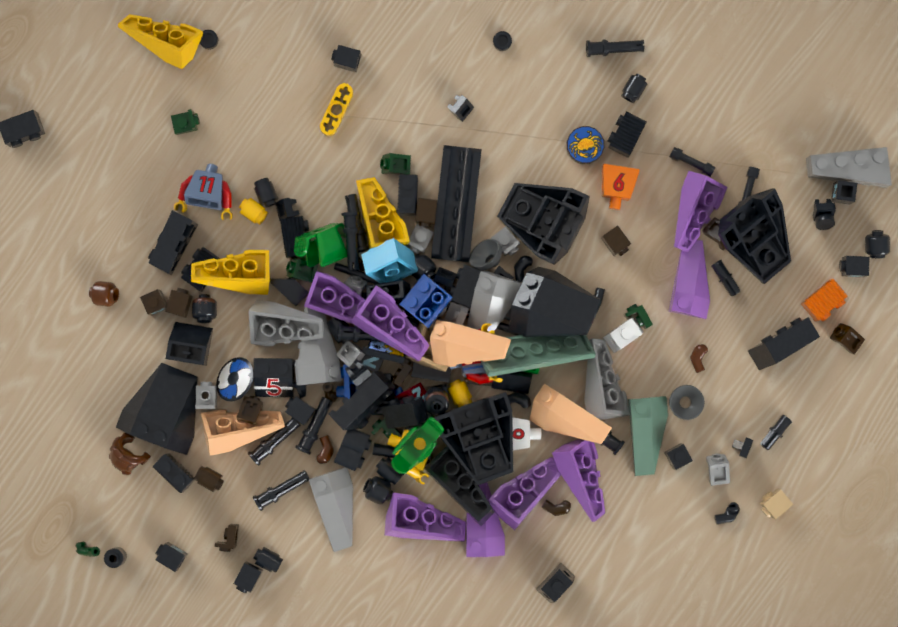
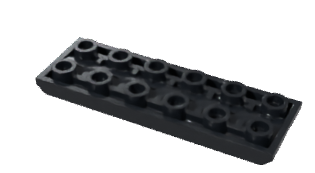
[431,145,482,263]

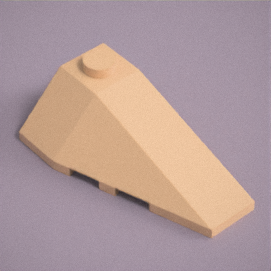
[430,320,511,367]
[529,384,612,444]
[201,409,285,455]

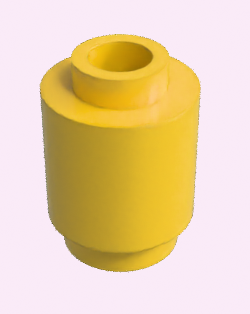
[239,198,268,225]
[448,379,473,407]

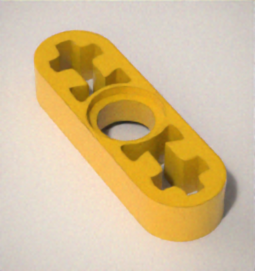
[320,83,353,136]

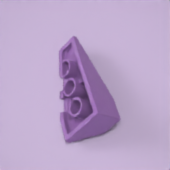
[674,171,728,253]
[668,240,710,319]
[304,271,365,324]
[350,286,430,362]
[552,439,605,522]
[488,457,561,530]
[466,482,505,557]
[384,493,466,542]

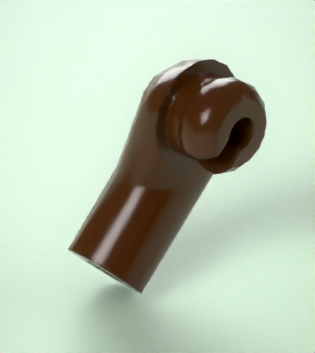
[690,344,708,373]
[316,435,334,464]

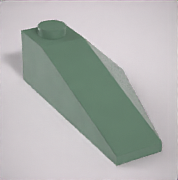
[628,396,668,476]

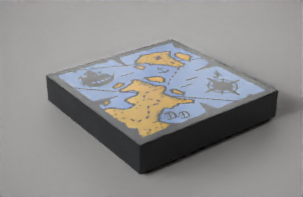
[366,341,406,364]

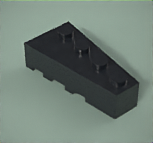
[425,446,495,526]

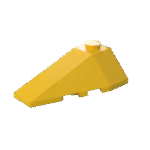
[118,14,203,69]
[356,177,410,249]
[191,250,270,295]

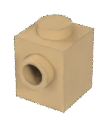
[760,489,793,519]

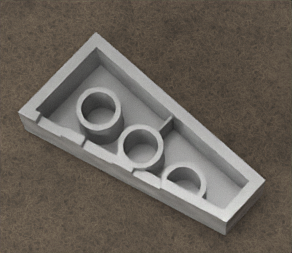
[806,147,892,188]

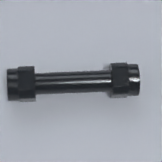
[669,147,715,177]
[738,167,760,204]

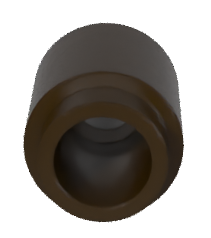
[194,466,224,492]

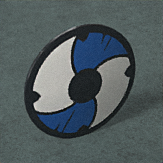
[216,357,254,402]

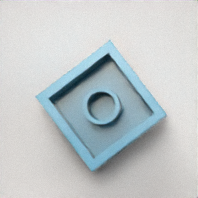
[361,238,418,283]

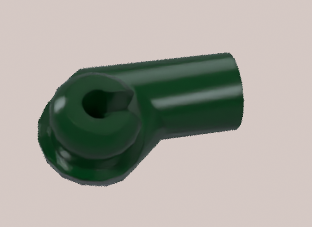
[75,541,100,557]

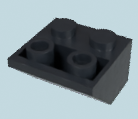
[165,322,213,366]

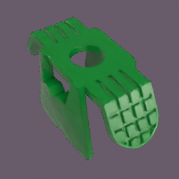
[294,223,347,267]
[391,417,444,474]

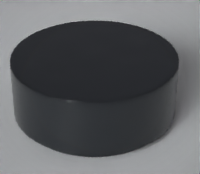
[200,30,219,50]
[493,31,512,51]
[815,213,835,230]

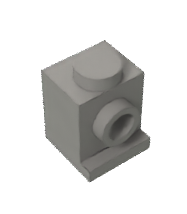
[195,382,217,409]

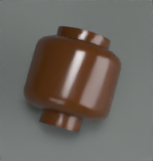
[89,281,119,307]

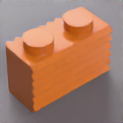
[801,279,848,322]

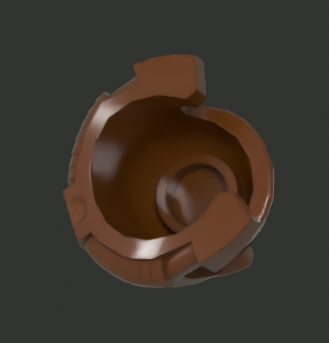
[109,433,151,475]

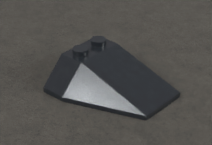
[497,183,590,265]
[718,188,791,284]
[509,267,602,337]
[116,363,198,455]
[434,392,513,485]

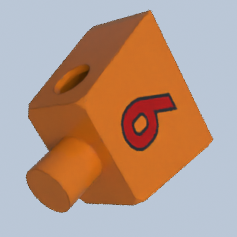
[602,164,640,210]

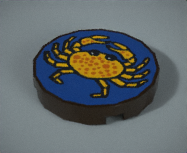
[566,126,604,164]

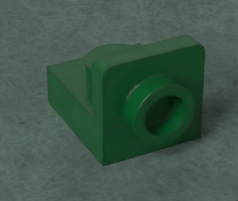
[171,109,200,135]
[380,153,411,175]
[286,258,318,283]
[624,304,653,329]
[371,419,402,438]

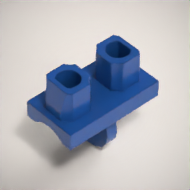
[336,365,357,399]

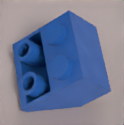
[400,274,453,328]

